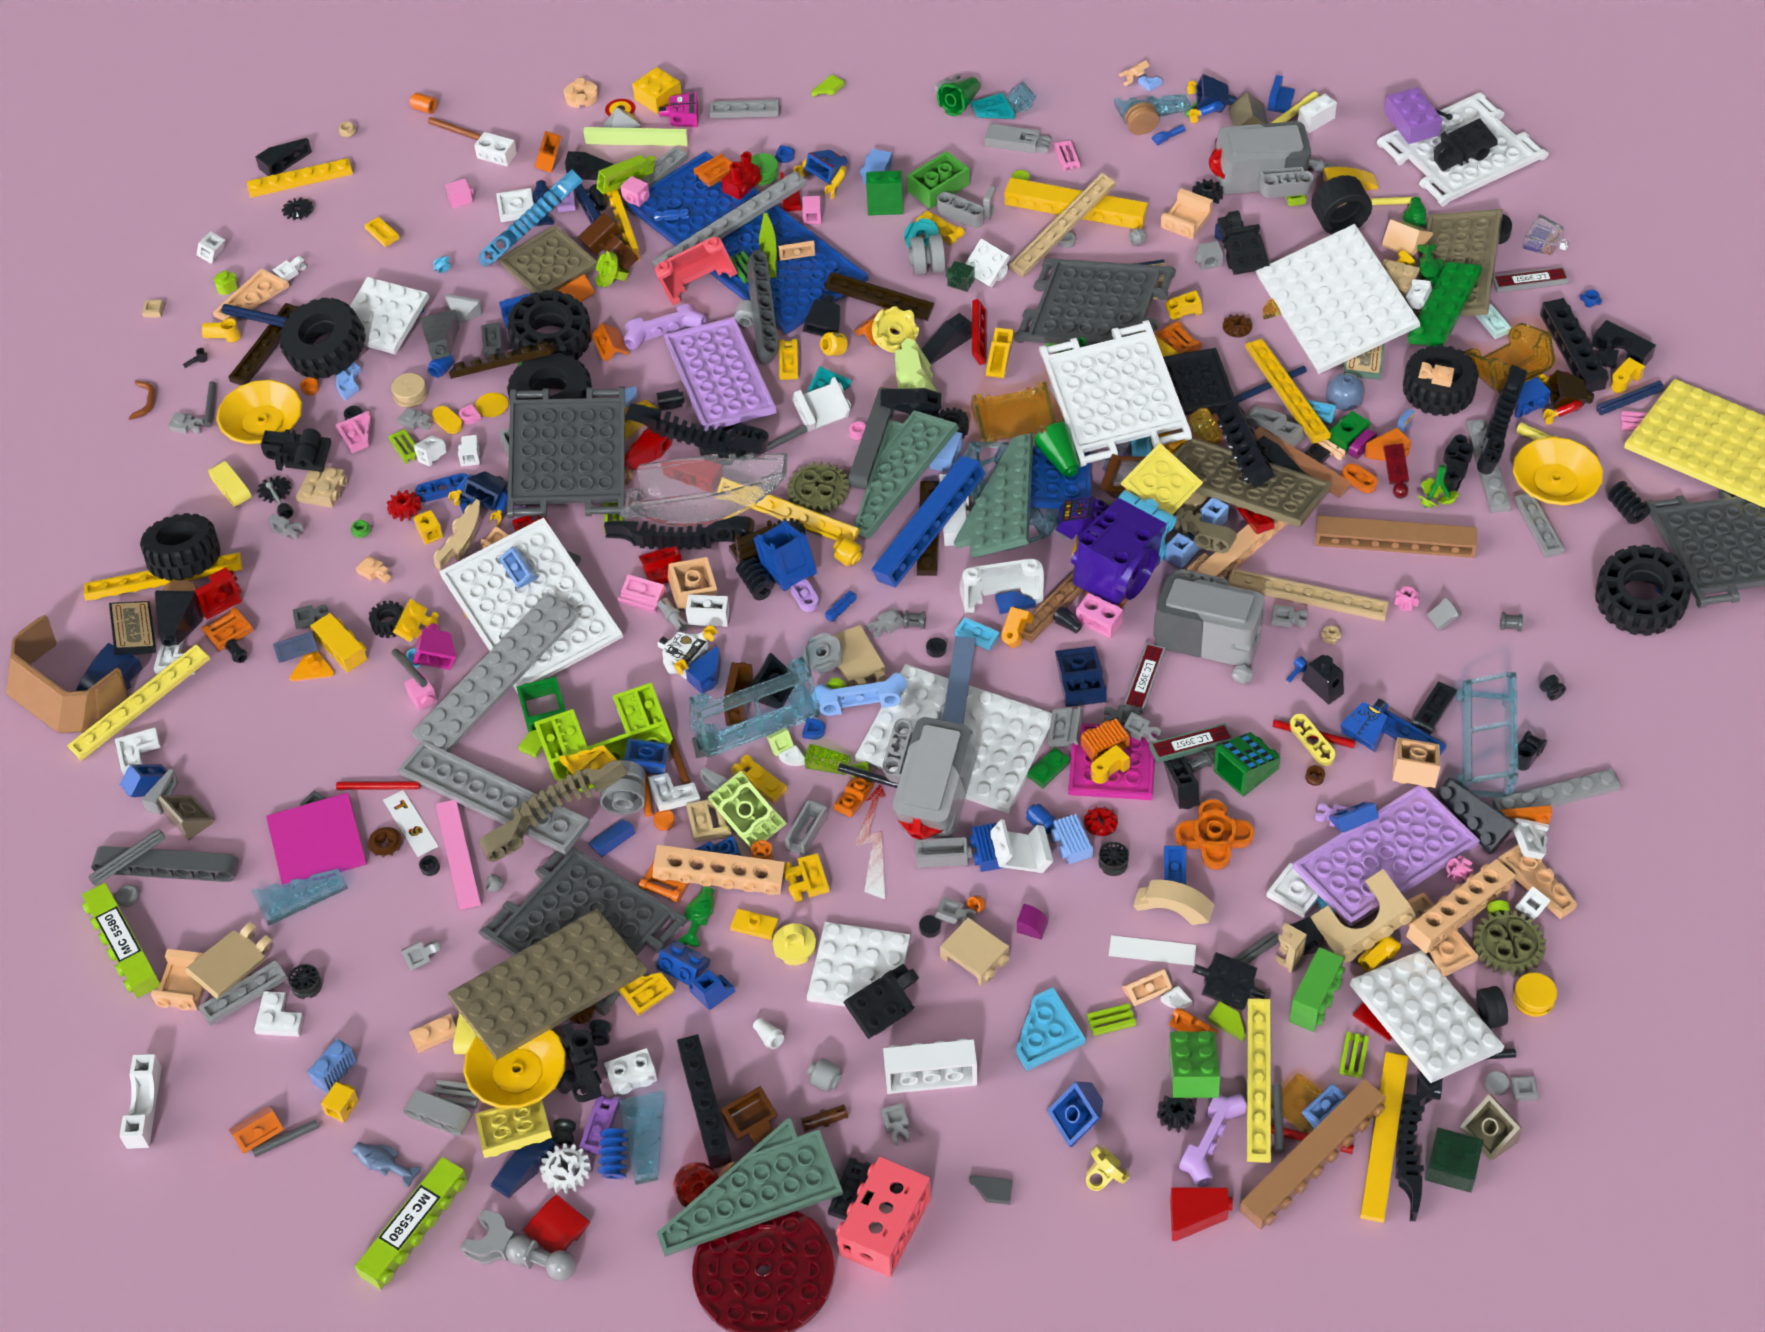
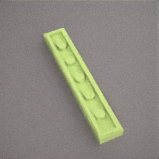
[583,127,688,146]

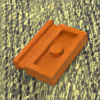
[694,153,732,187]

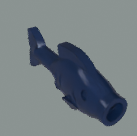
[533,180,554,226]

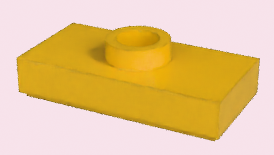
[364,216,400,247]
[730,909,779,940]

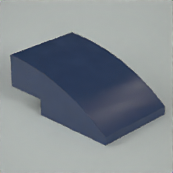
[76,643,143,691]
[1055,646,1107,707]

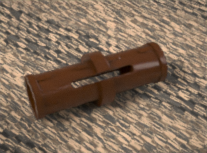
[801,1104,848,1132]

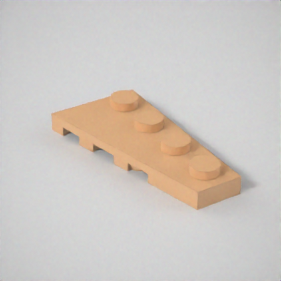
[213,268,289,321]
[1498,844,1577,920]
[1407,892,1479,977]

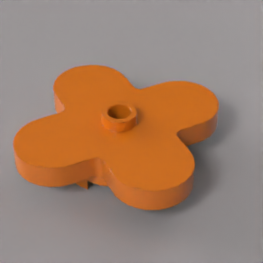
[1175,799,1254,870]

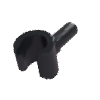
[183,348,208,368]

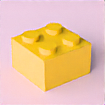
[632,67,682,114]

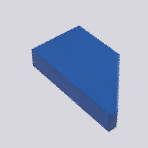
[995,591,1036,614]

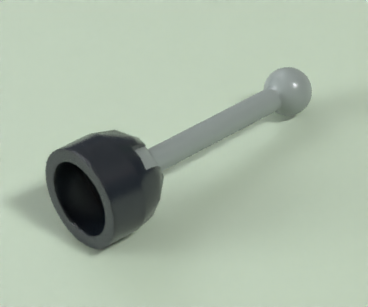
[265,481,294,519]

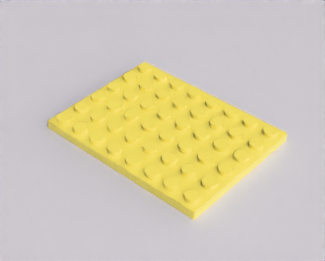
[1624,379,1765,508]

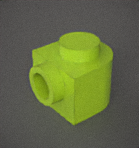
[214,270,238,295]

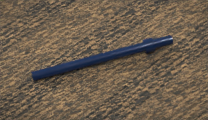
[1209,366,1307,415]

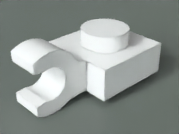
[273,256,307,281]

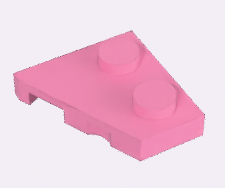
[335,411,371,453]

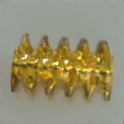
[1188,408,1223,445]

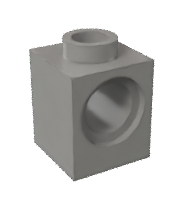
[1194,241,1223,270]

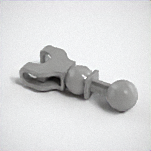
[460,1210,576,1281]

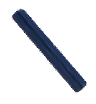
[221,304,288,327]
[1596,380,1664,415]

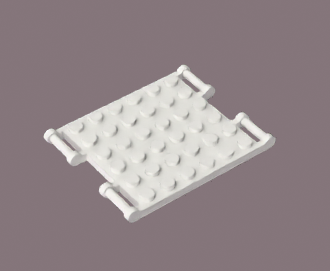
[1377,92,1549,207]
[1039,320,1192,467]

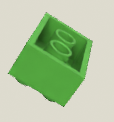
[907,151,970,209]
[1289,947,1345,1032]
[1169,1031,1220,1098]

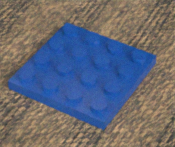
[1030,446,1091,509]

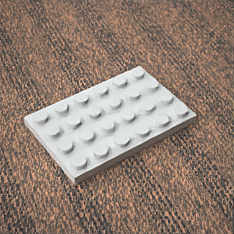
[1350,950,1504,1083]

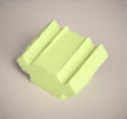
[895,338,937,392]
[708,771,787,848]

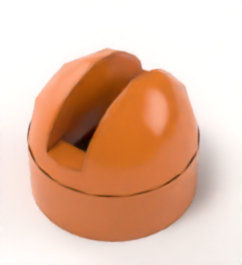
[967,895,986,913]

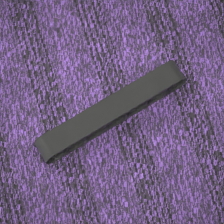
[746,250,779,364]
[848,387,895,490]
[91,846,239,882]

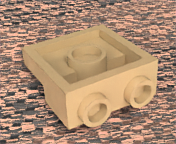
[296,467,347,508]

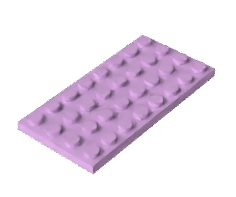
[664,317,776,431]
[1292,785,1480,927]

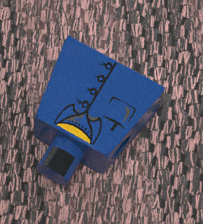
[1340,699,1389,752]

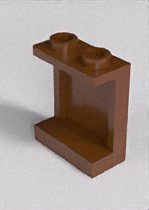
[723,662,754,728]

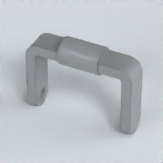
[983,186,995,220]

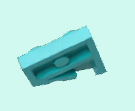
[971,93,1015,119]
[806,366,852,393]

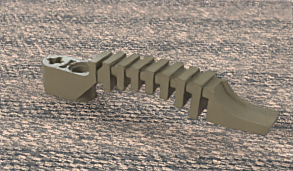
[1096,497,1237,553]
[479,760,628,862]

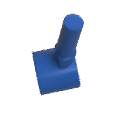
[1286,656,1307,683]

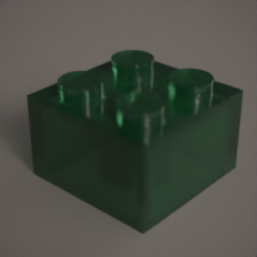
[1425,1127,1484,1193]

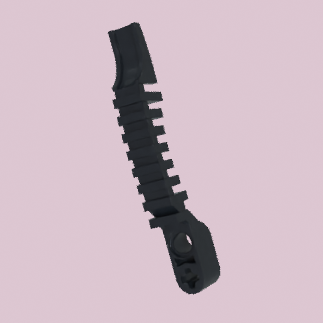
[1477,365,1528,475]
[625,403,769,454]
[604,516,755,550]
[1395,1068,1443,1222]

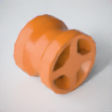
[751,840,773,860]

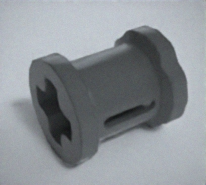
[904,610,926,629]
[1500,612,1523,632]

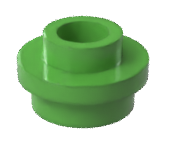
[351,520,371,538]

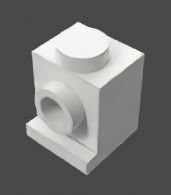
[197,231,225,264]
[1406,279,1432,309]
[414,435,446,466]
[458,435,480,466]
[1514,887,1551,920]

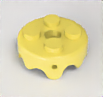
[872,306,919,353]

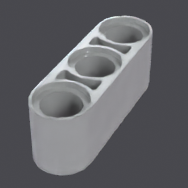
[937,192,984,228]
[403,1090,472,1136]

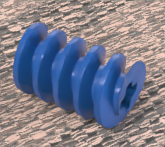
[598,1128,629,1179]

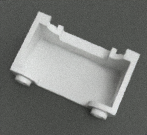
[960,559,1044,614]

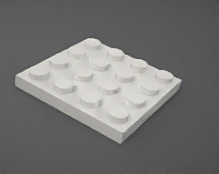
[350,277,430,355]
[807,922,910,1007]

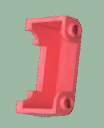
[655,237,738,305]

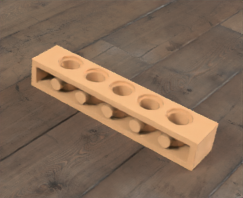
[653,845,785,895]
[1406,859,1516,953]

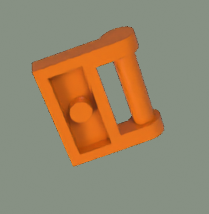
[1154,321,1202,354]
[201,607,254,651]
[639,861,690,903]

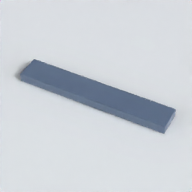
[942,636,976,724]

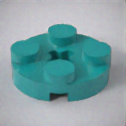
[904,218,940,248]

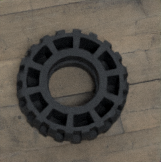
[507,290,591,360]
[279,298,366,379]
[507,353,594,401]
[1595,545,1692,636]

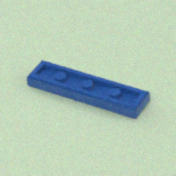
[1384,710,1447,755]

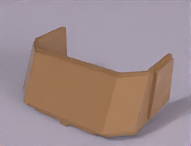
[6,615,129,733]

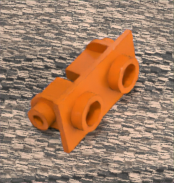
[1168,1008,1218,1036]

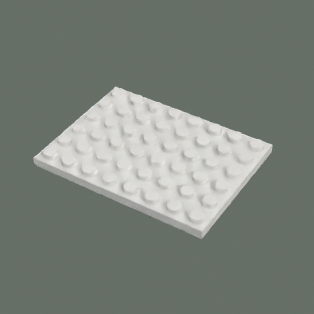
[1256,224,1420,374]
[440,518,623,694]
[855,664,1052,814]

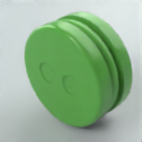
[752,153,779,185]

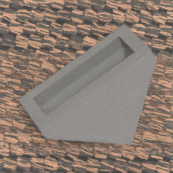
[603,107,641,128]
[445,294,483,324]

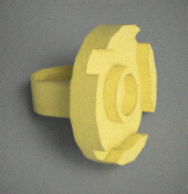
[773,923,817,965]
[1085,1144,1131,1191]

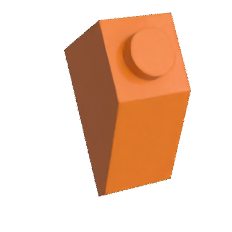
[1364,428,1411,461]

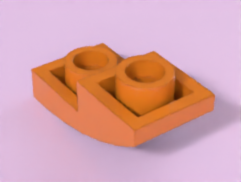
[833,776,874,818]

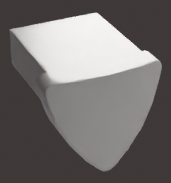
[1427,598,1462,631]

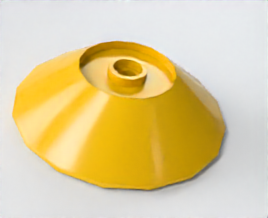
[216,380,302,444]
[1513,437,1603,506]
[463,1029,566,1109]

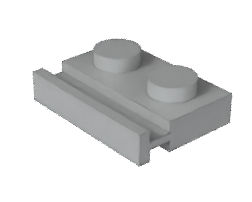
[1048,707,1084,748]

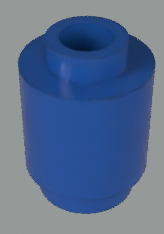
[428,354,454,378]
[1026,804,1055,835]

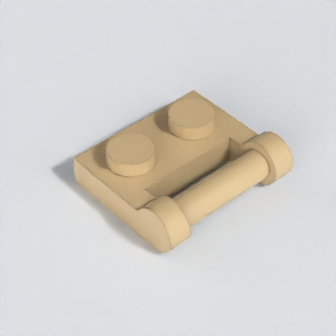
[686,799,732,843]

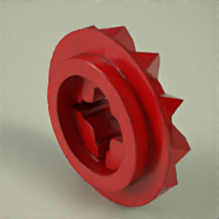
[1084,806,1118,836]

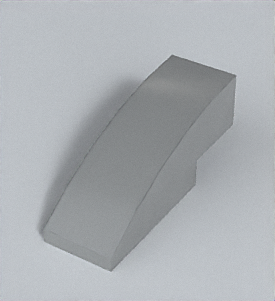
[1246,406,1305,447]

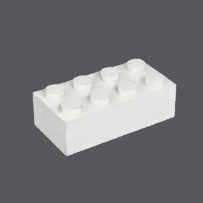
[883,1039,977,1094]

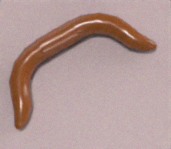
[129,380,156,420]

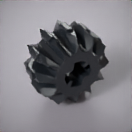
[1157,1095,1196,1133]

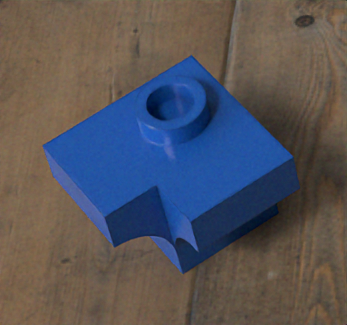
[689,969,736,1010]

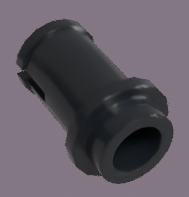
[225,639,247,663]

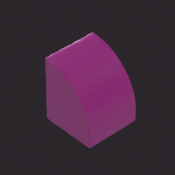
[1017,904,1048,940]

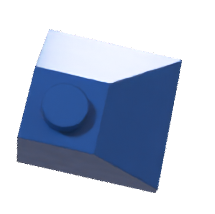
[1047,1081,1103,1147]

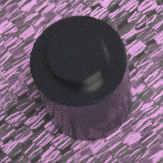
[656,389,685,411]

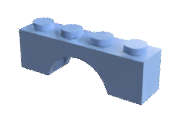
[1166,498,1229,569]

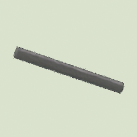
[739,425,808,464]
[392,649,428,687]

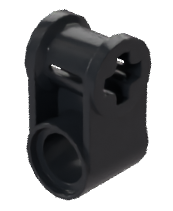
[1441,457,1469,492]
[1512,730,1548,771]

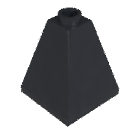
[155,590,203,647]

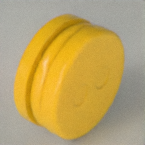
[1513,972,1557,1017]

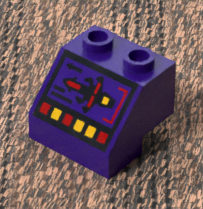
[1056,496,1109,539]

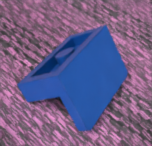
[1268,75,1295,113]

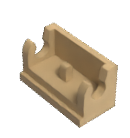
[1275,922,1307,973]

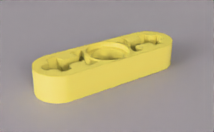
[1290,714,1335,766]

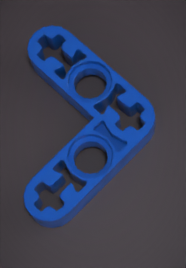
[415,473,475,514]

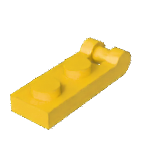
[915,210,965,245]
[779,339,798,380]
[731,754,787,803]

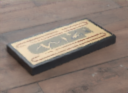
[109,601,156,655]

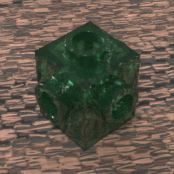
[946,261,975,292]

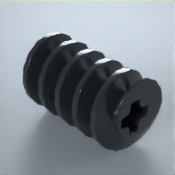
[1607,481,1650,524]
[736,558,774,601]

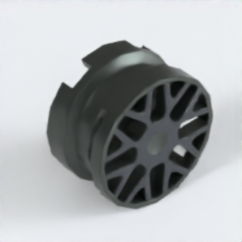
[1098,842,1129,876]
[288,964,322,999]

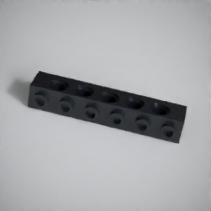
[1540,298,1609,392]
[1216,400,1275,489]
[677,1034,732,1170]

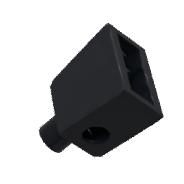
[803,294,840,336]
[1302,655,1344,705]

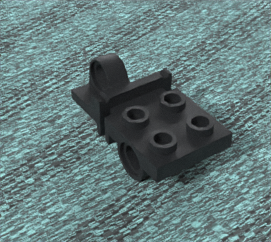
[1434,118,1498,172]
[1218,210,1270,275]
[261,428,331,472]
[843,963,919,1039]
[561,1022,602,1102]

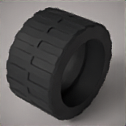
[1311,175,1373,235]

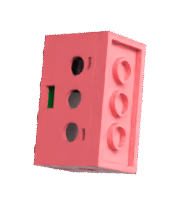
[836,1156,931,1277]

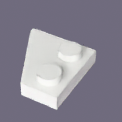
[1513,818,1549,860]

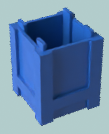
[753,520,817,591]

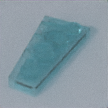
[1114,94,1191,124]
[251,869,348,926]
[619,1091,664,1185]

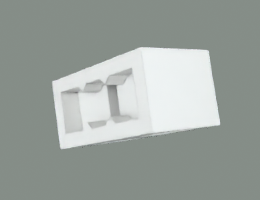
[474,132,517,166]

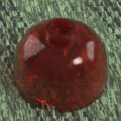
[673,1161,719,1207]

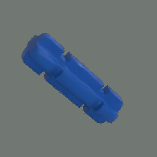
[654,208,689,222]
[825,591,857,622]

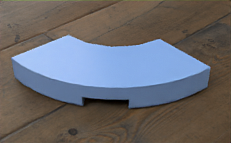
[336,362,361,401]

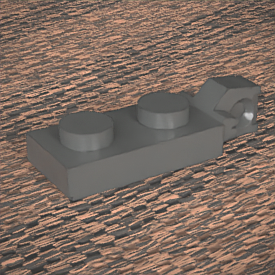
[481,323,503,358]

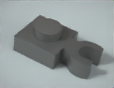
[292,604,328,629]
[1103,706,1140,726]

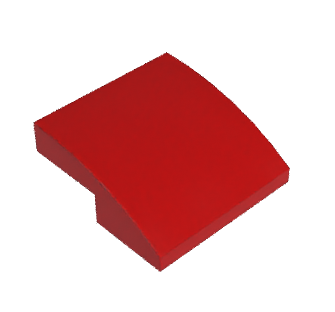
[639,546,682,584]
[523,1194,591,1254]

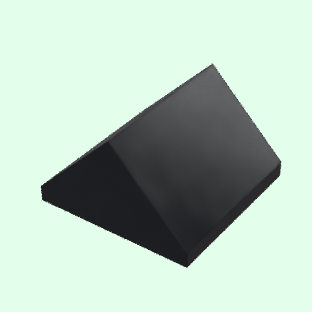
[751,653,799,710]

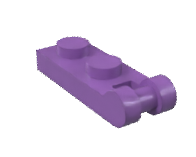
[579,1094,621,1155]

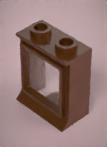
[1100,454,1145,498]

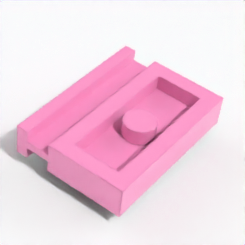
[618,575,666,613]

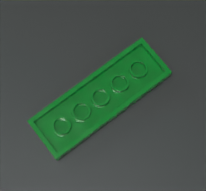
[1407,262,1483,347]

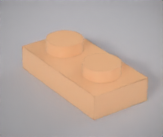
[409,1014,456,1053]

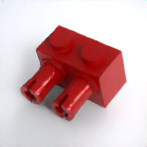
[722,151,761,200]

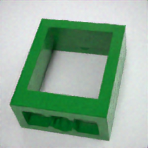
[516,676,566,733]

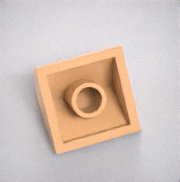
[1382,219,1433,257]

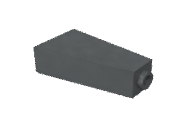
[420,309,460,360]

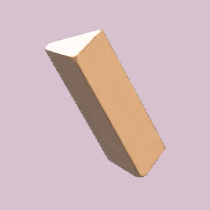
[778,241,815,261]
[1122,969,1173,1007]

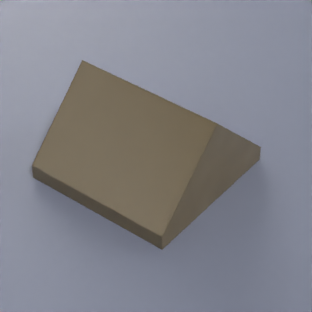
[1229,92,1268,126]
[158,795,215,840]
[1460,1094,1522,1160]

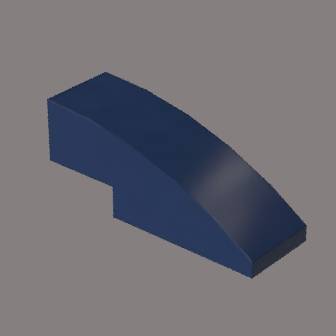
[491,1138,555,1198]

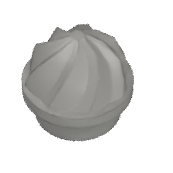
[1129,228,1147,246]
[1232,664,1252,685]

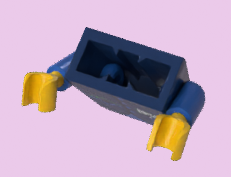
[1187,74,1236,123]
[448,471,508,527]

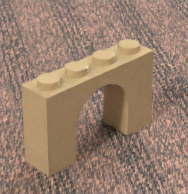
[1310,869,1416,964]

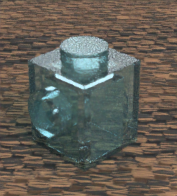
[1005,82,1036,113]

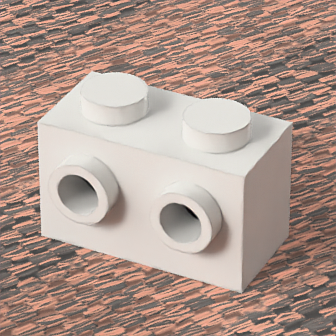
[1298,94,1337,133]
[686,594,730,627]
[604,1048,657,1096]

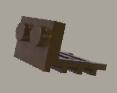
[729,520,773,564]

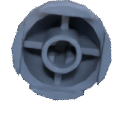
[1326,373,1365,411]

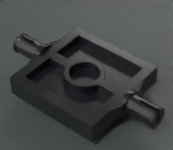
[1192,952,1266,1011]

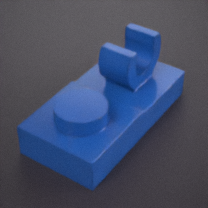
[1164,846,1186,885]

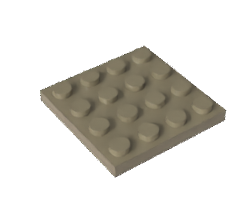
[498,225,597,293]

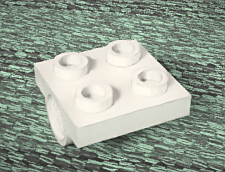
[962,239,1011,288]

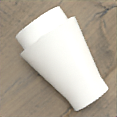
[753,1018,784,1049]

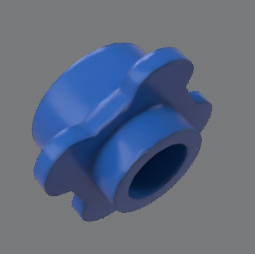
[1580,290,1602,308]

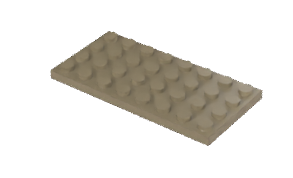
[1413,209,1503,318]
[1173,437,1332,527]
[448,909,647,1061]

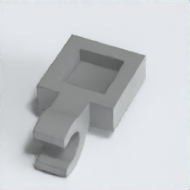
[397,407,432,430]
[268,514,305,539]
[401,940,442,971]

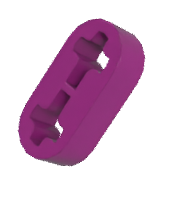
[1348,428,1377,459]

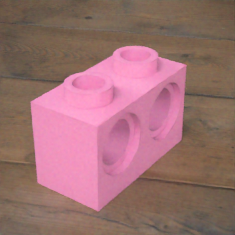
[1076,593,1123,638]

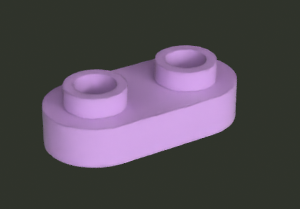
[790,579,819,612]

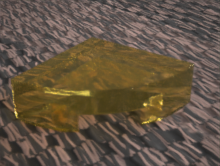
[1262,298,1281,320]

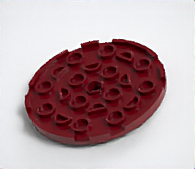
[692,1210,835,1332]

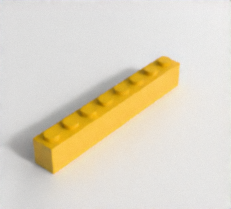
[1005,178,1148,229]

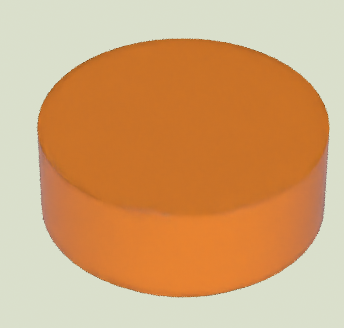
[300,378,320,396]
[653,810,675,831]

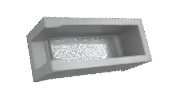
[785,800,828,857]
[915,837,972,869]

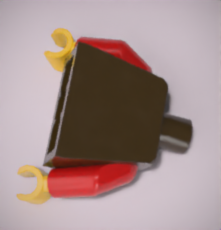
[1538,370,1594,424]

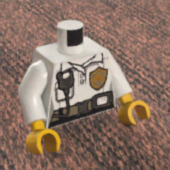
[658,625,718,679]

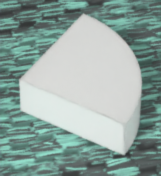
[778,745,807,766]
[1161,985,1192,1009]

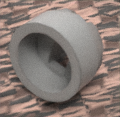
[486,874,503,892]

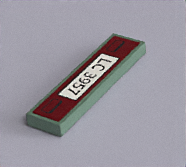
[1149,723,1233,763]

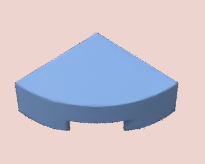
[1138,76,1163,92]
[625,386,637,408]

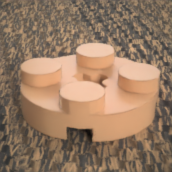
[563,78,598,108]

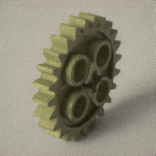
[787,461,850,514]
[1473,910,1546,976]

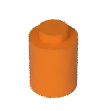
[409,92,437,114]

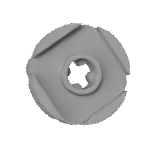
[803,633,843,674]

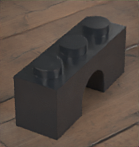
[1592,320,1656,366]

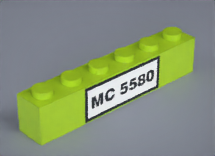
[81,883,160,998]
[354,1157,467,1290]

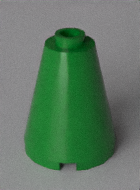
[936,76,980,116]
[1034,422,1080,477]

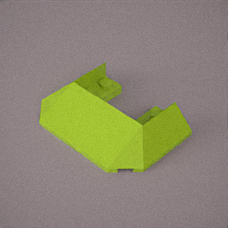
[534,682,673,792]

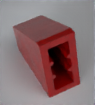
[1170,1187,1233,1241]

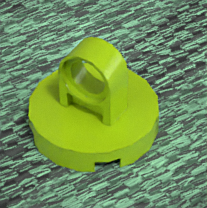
[595,251,630,288]

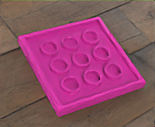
[1068,723,1156,800]
[266,793,367,888]

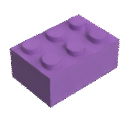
[1384,87,1443,145]

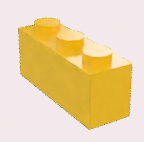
[310,613,367,673]

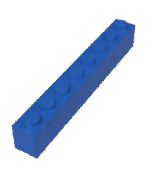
[871,456,986,588]

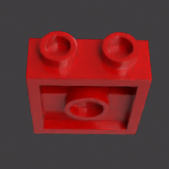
[194,567,242,620]

